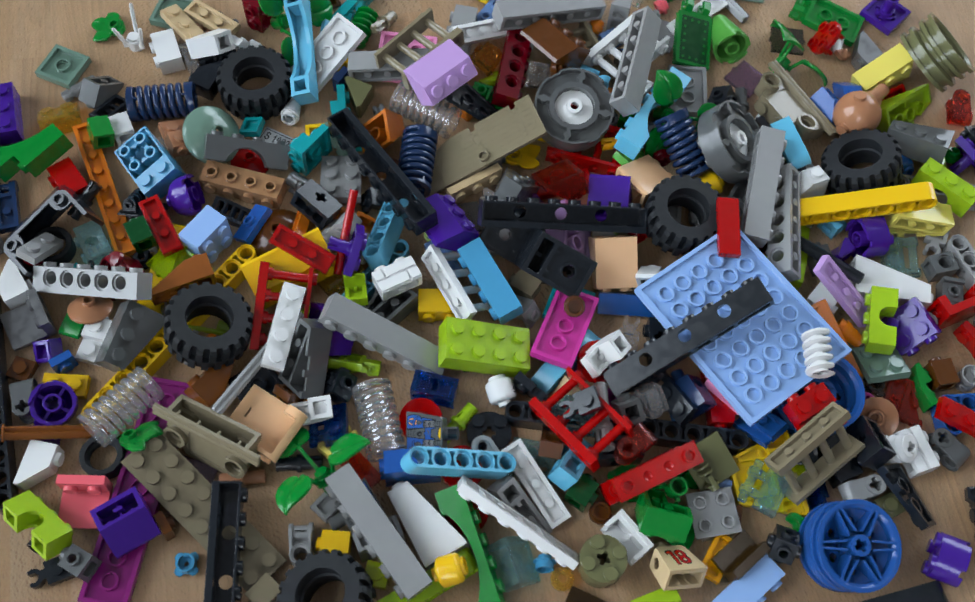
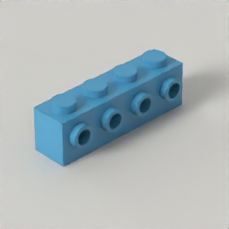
[457,237,524,325]

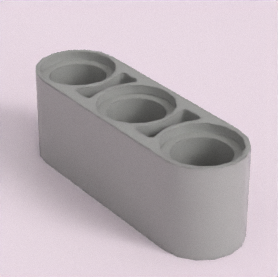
[942,234,975,290]

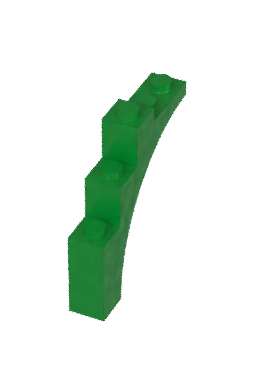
[0,123,74,183]

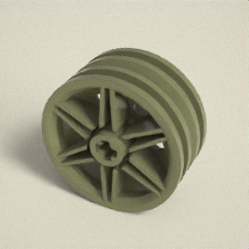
[900,13,975,92]

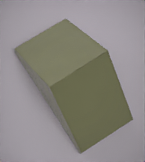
[344,76,374,118]

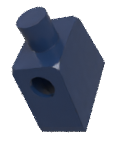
[669,369,717,423]

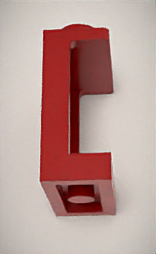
[927,284,975,329]

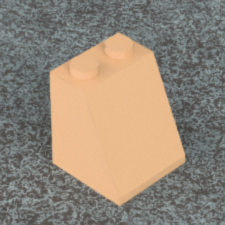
[615,154,673,208]
[588,235,638,292]

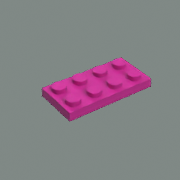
[529,290,599,369]

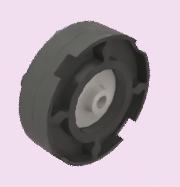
[534,68,615,152]
[697,100,760,184]

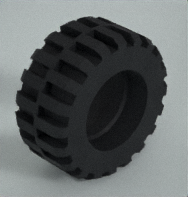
[216,45,292,121]
[821,128,904,194]
[644,175,720,257]
[163,282,253,371]
[276,549,376,602]

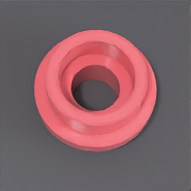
[653,0,669,15]

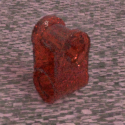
[945,89,973,127]
[614,422,658,466]

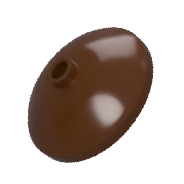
[250,209,309,257]

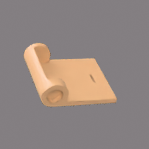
[229,384,308,465]

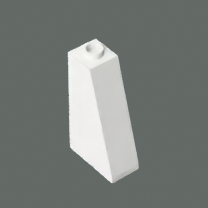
[849,255,934,309]
[387,481,471,569]

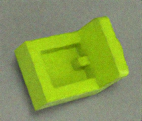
[343,273,368,306]

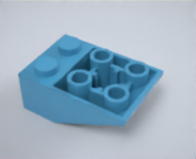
[114,126,186,200]

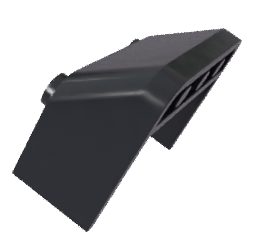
[3,185,105,279]

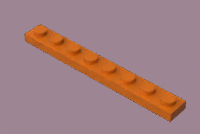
[72,122,137,256]

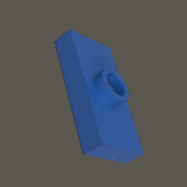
[233,204,273,245]

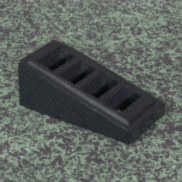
[89,94,127,118]
[211,196,251,228]

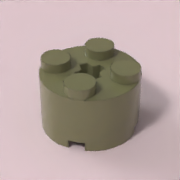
[577,534,628,588]

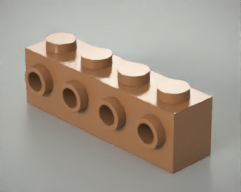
[199,160,287,209]

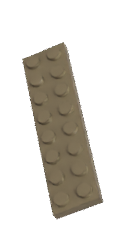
[121,435,287,592]

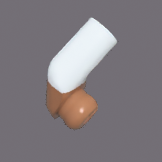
[832,39,851,61]

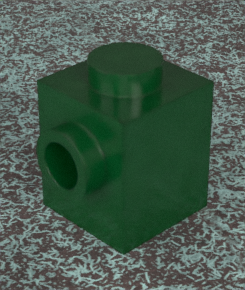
[123,215,158,254]
[563,473,600,513]

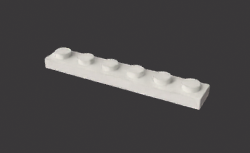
[457,475,579,571]

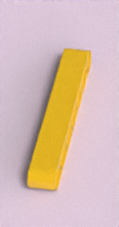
[800,182,938,226]

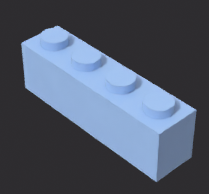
[711,553,785,602]

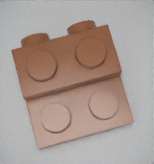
[158,119,191,157]

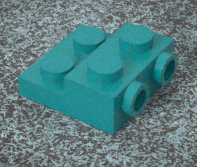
[288,123,332,176]

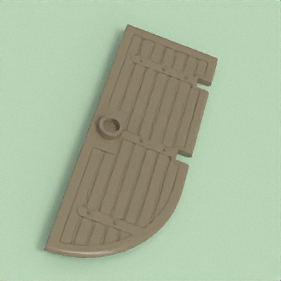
[427,94,548,197]

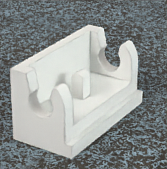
[600,509,654,566]

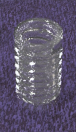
[389,80,462,139]
[76,366,165,448]
[351,378,406,462]

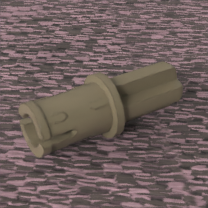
[370,10,398,35]

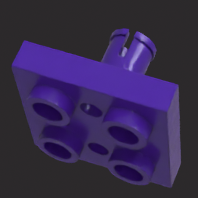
[859,0,911,36]
[948,136,975,176]
[327,223,368,277]

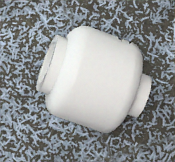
[485,374,517,408]

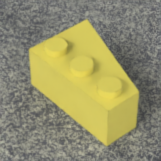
[851,43,914,92]
[880,202,955,237]

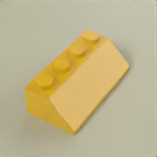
[240,227,336,309]

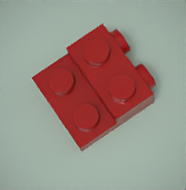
[782,382,848,431]

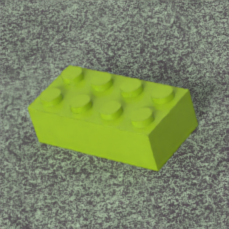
[438,317,530,377]

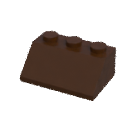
[520,17,591,68]

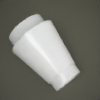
[280,97,301,125]

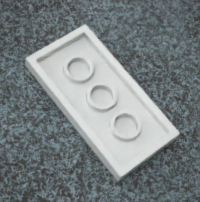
[291,12,367,93]

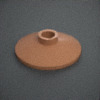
[67,296,113,324]
[859,397,899,436]

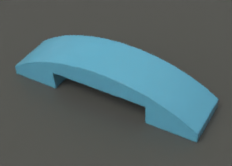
[530,328,601,395]

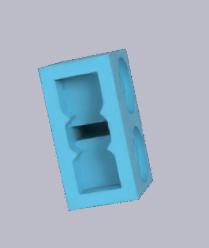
[547,439,593,491]

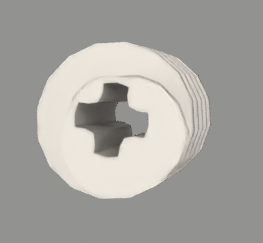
[801,327,835,379]
[885,433,918,464]

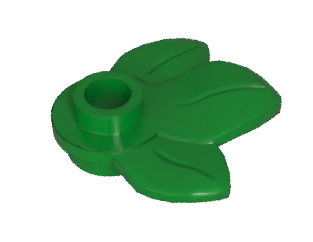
[91,12,126,42]
[119,420,164,452]

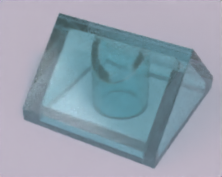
[487,536,541,593]

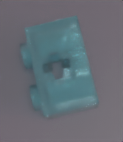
[72,221,113,269]

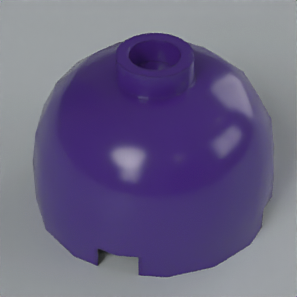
[166,174,205,217]
[28,380,78,426]

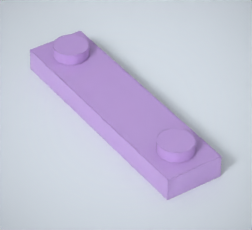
[813,255,867,327]

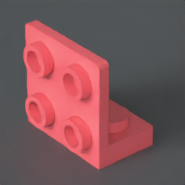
[55,474,113,530]

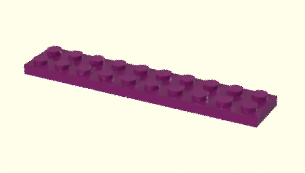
[77,377,189,602]

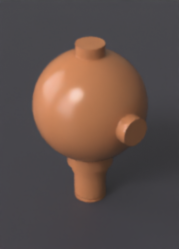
[833,83,889,135]

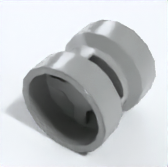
[955,364,975,392]

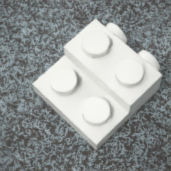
[75,317,113,366]

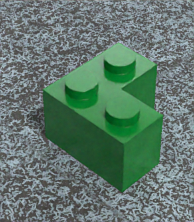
[634,488,694,544]

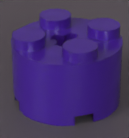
[845,216,894,258]
[921,532,972,588]

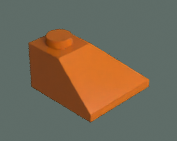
[362,108,404,153]

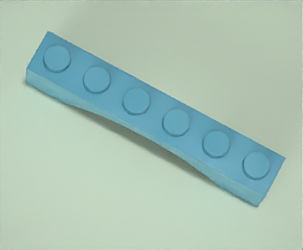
[283,0,319,106]
[613,66,692,161]

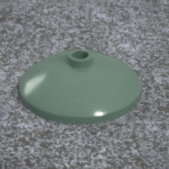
[182,106,241,164]

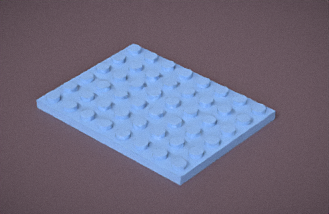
[634,230,852,427]

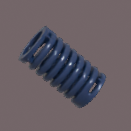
[125,81,199,122]
[653,107,710,177]
[398,124,438,198]

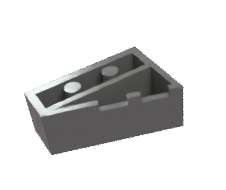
[887,120,955,164]
[493,167,540,208]

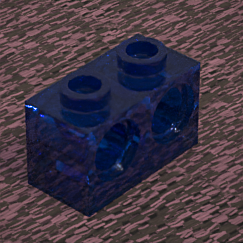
[410,369,459,409]

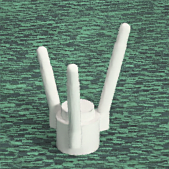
[111,3,145,52]

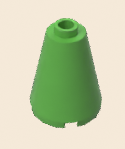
[711,14,751,64]

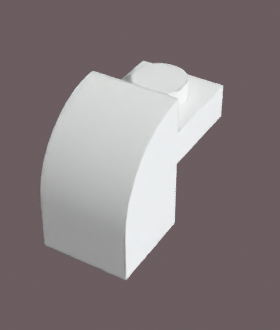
[580,330,632,378]

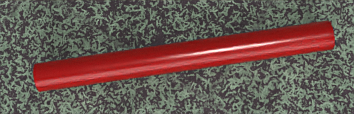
[333,189,358,275]

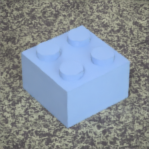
[178,205,234,263]

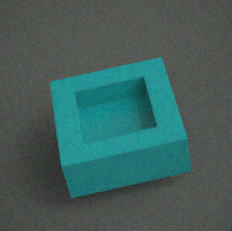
[239,117,266,137]

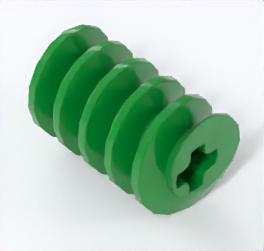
[351,6,379,49]

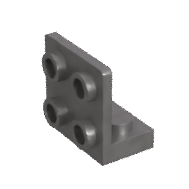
[0,287,57,351]

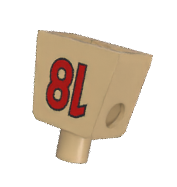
[650,541,708,591]

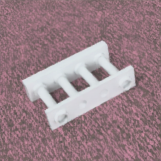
[583,15,670,78]
[421,244,491,320]

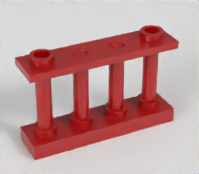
[545,125,625,175]
[249,261,318,350]
[528,366,634,473]
[599,440,704,506]

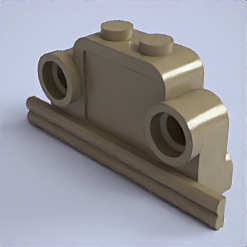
[754,60,837,141]
[152,394,261,479]

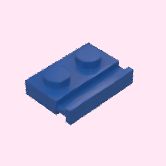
[733,412,789,449]

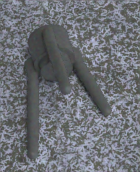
[286,171,320,195]

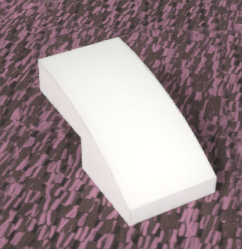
[287,395,333,426]

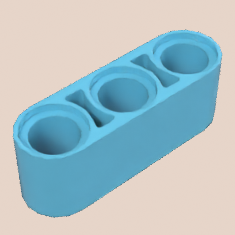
[770,116,812,169]

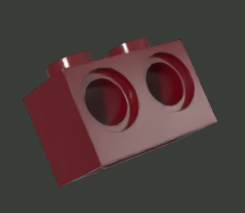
[242,0,272,33]

